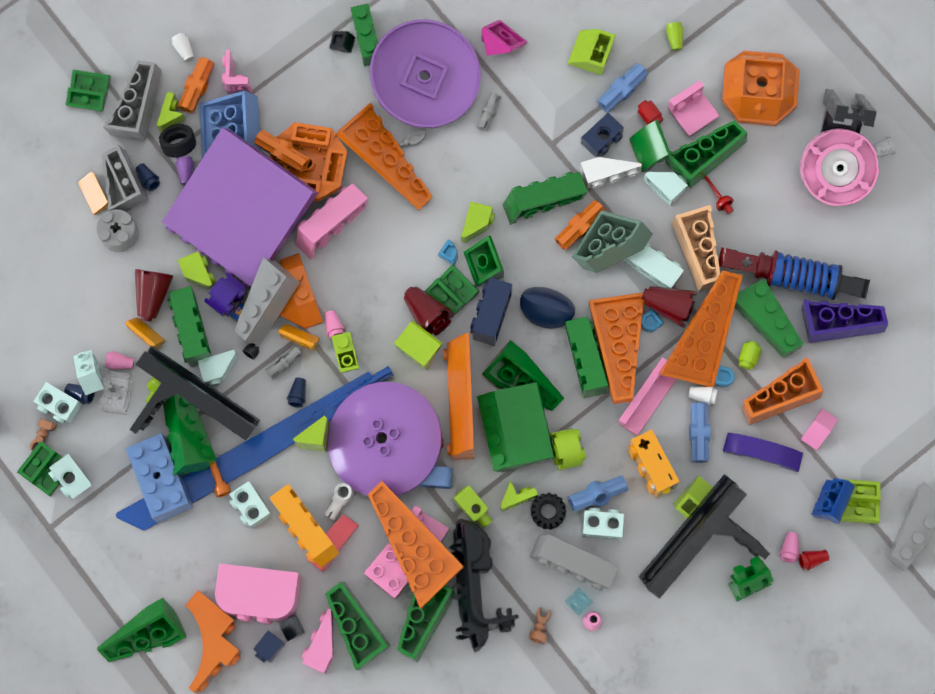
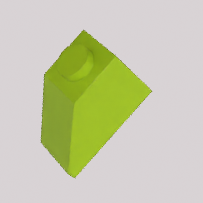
[461,202,495,243]

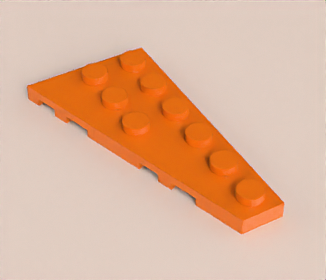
[336,102,433,211]
[659,270,743,387]
[589,292,644,404]
[368,481,464,609]

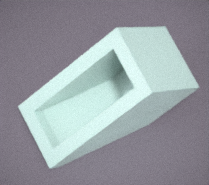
[644,172,688,206]
[198,350,238,387]

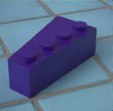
[801,300,888,343]

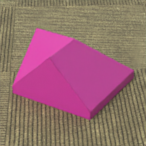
[481,20,527,56]

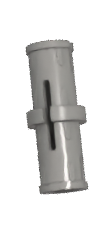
[476,93,501,131]
[265,346,303,379]

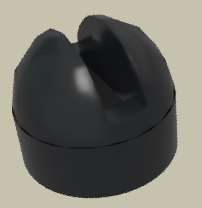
[242,343,259,360]

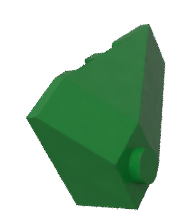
[482,340,564,411]

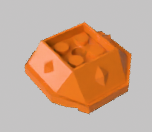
[722,51,800,126]
[270,122,348,201]

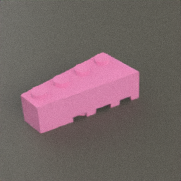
[295,183,368,260]

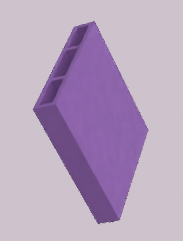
[162,127,319,288]

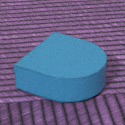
[641,309,664,332]
[714,366,735,387]

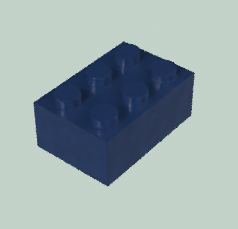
[470,277,512,346]

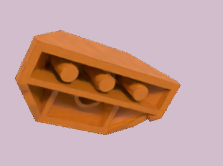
[279,253,323,329]

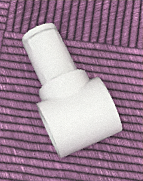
[325,483,355,520]

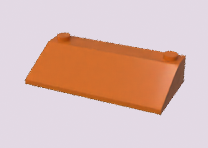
[443,333,475,460]

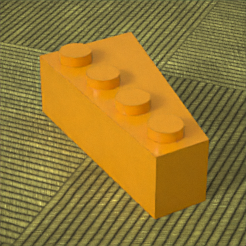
[269,484,340,568]

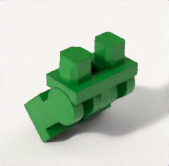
[728,556,774,602]

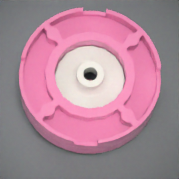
[800,128,879,206]

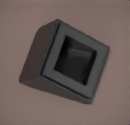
[329,31,355,53]
[279,614,305,642]

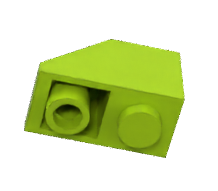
[177,251,216,290]
[331,332,359,373]
[673,475,713,518]

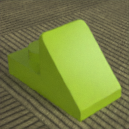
[156,91,186,132]
[500,481,538,512]

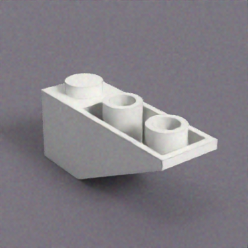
[580,157,642,189]

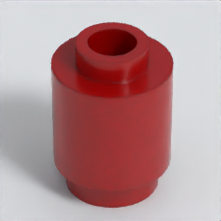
[637,100,664,125]

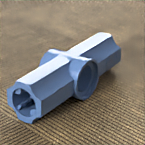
[597,63,648,113]
[689,403,710,463]
[568,475,628,512]

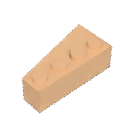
[671,205,720,292]

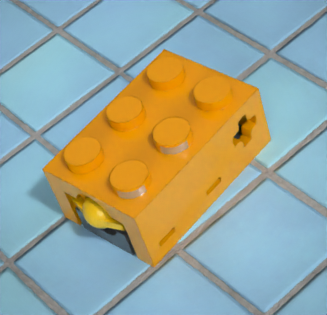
[627,429,680,498]

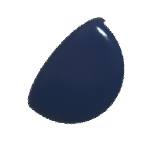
[520,287,575,329]

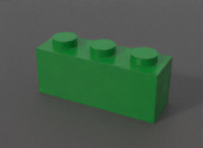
[350,3,378,66]

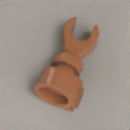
[30,418,57,450]
[528,607,551,644]

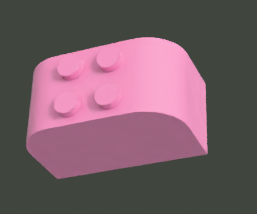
[215,563,302,625]

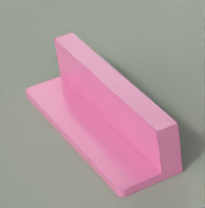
[618,357,676,436]

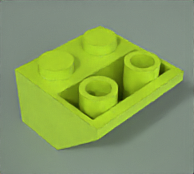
[568,29,616,76]

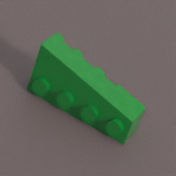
[502,172,588,225]
[565,316,609,399]
[163,394,217,476]
[397,585,456,663]

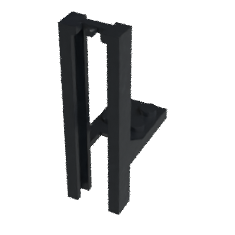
[820,89,877,168]
[129,346,260,440]
[639,474,770,599]

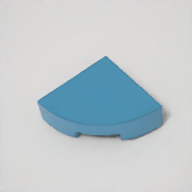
[438,239,458,266]

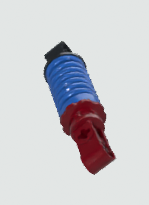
[718,247,870,300]

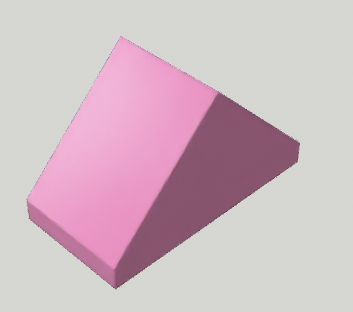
[800,408,838,451]

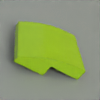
[841,479,881,524]

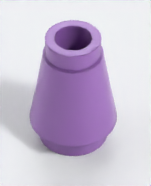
[175,156,194,184]

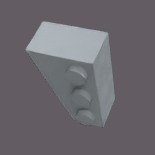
[102,145,148,211]

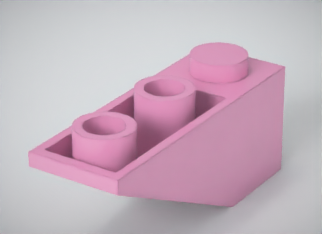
[301,608,334,674]

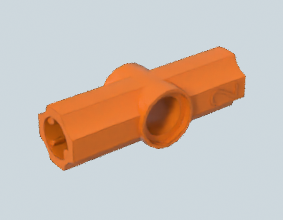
[178,57,215,114]
[254,130,310,173]
[555,200,606,251]

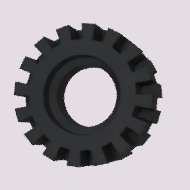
[531,493,566,530]

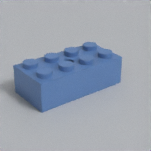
[126,433,193,523]

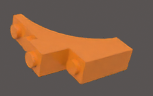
[185,590,241,694]

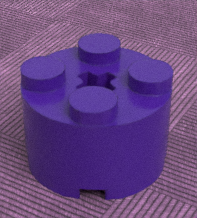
[204,272,247,317]

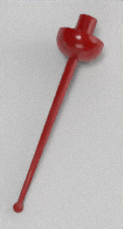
[704,175,734,214]

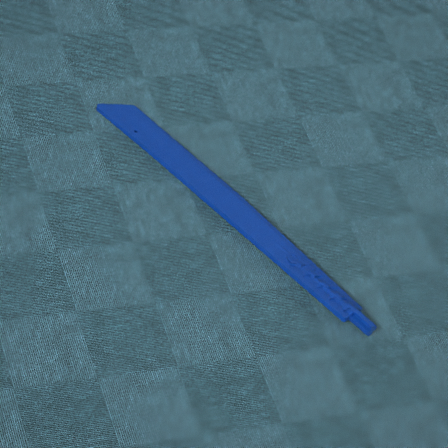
[116,366,394,531]

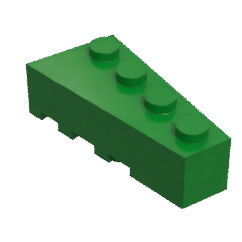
[665,120,747,189]
[735,279,804,358]
[167,286,212,368]
[325,582,391,670]

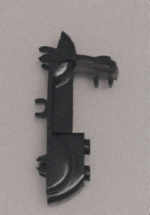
[449,519,519,653]

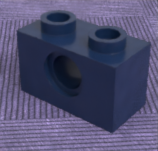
[581,113,624,158]

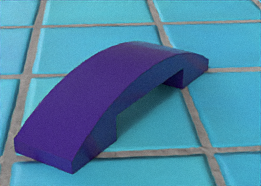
[723,432,803,472]

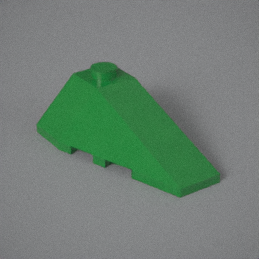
[97,598,186,662]

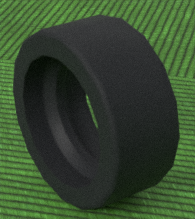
[159,124,197,158]

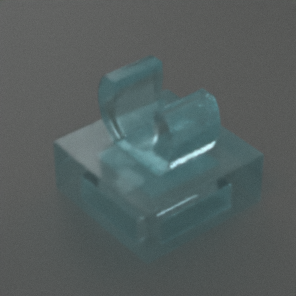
[565,588,593,616]

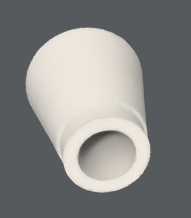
[171,33,194,62]
[689,386,718,406]

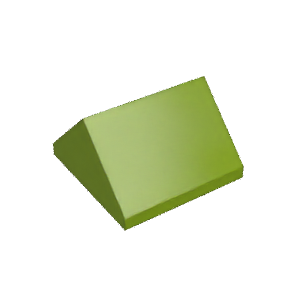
[394,320,443,371]
[293,415,330,452]

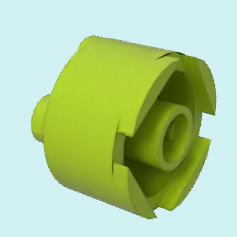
[550,428,586,471]

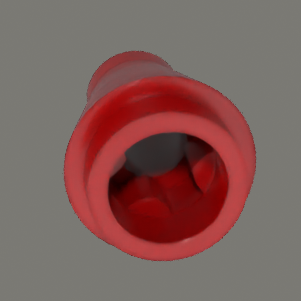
[798,550,829,570]

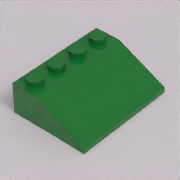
[477,382,555,473]

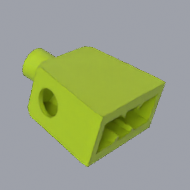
[451,485,493,528]

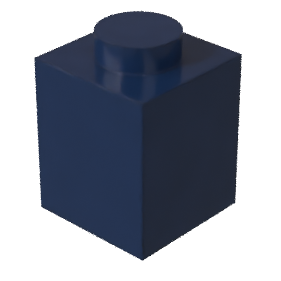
[253,630,285,663]

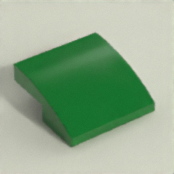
[66,70,111,112]
[629,120,671,172]
[425,265,480,318]
[17,441,69,497]

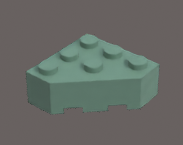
[572,210,653,273]

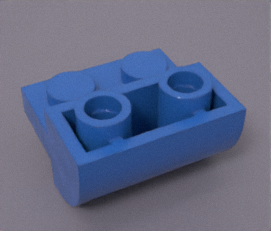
[811,478,855,524]

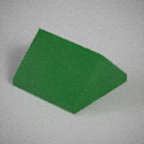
[464,236,504,286]

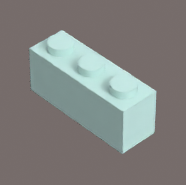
[623,243,684,288]

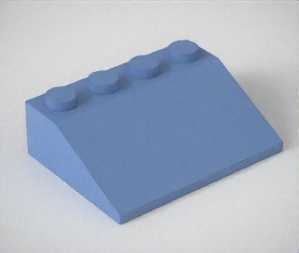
[199,90,261,158]

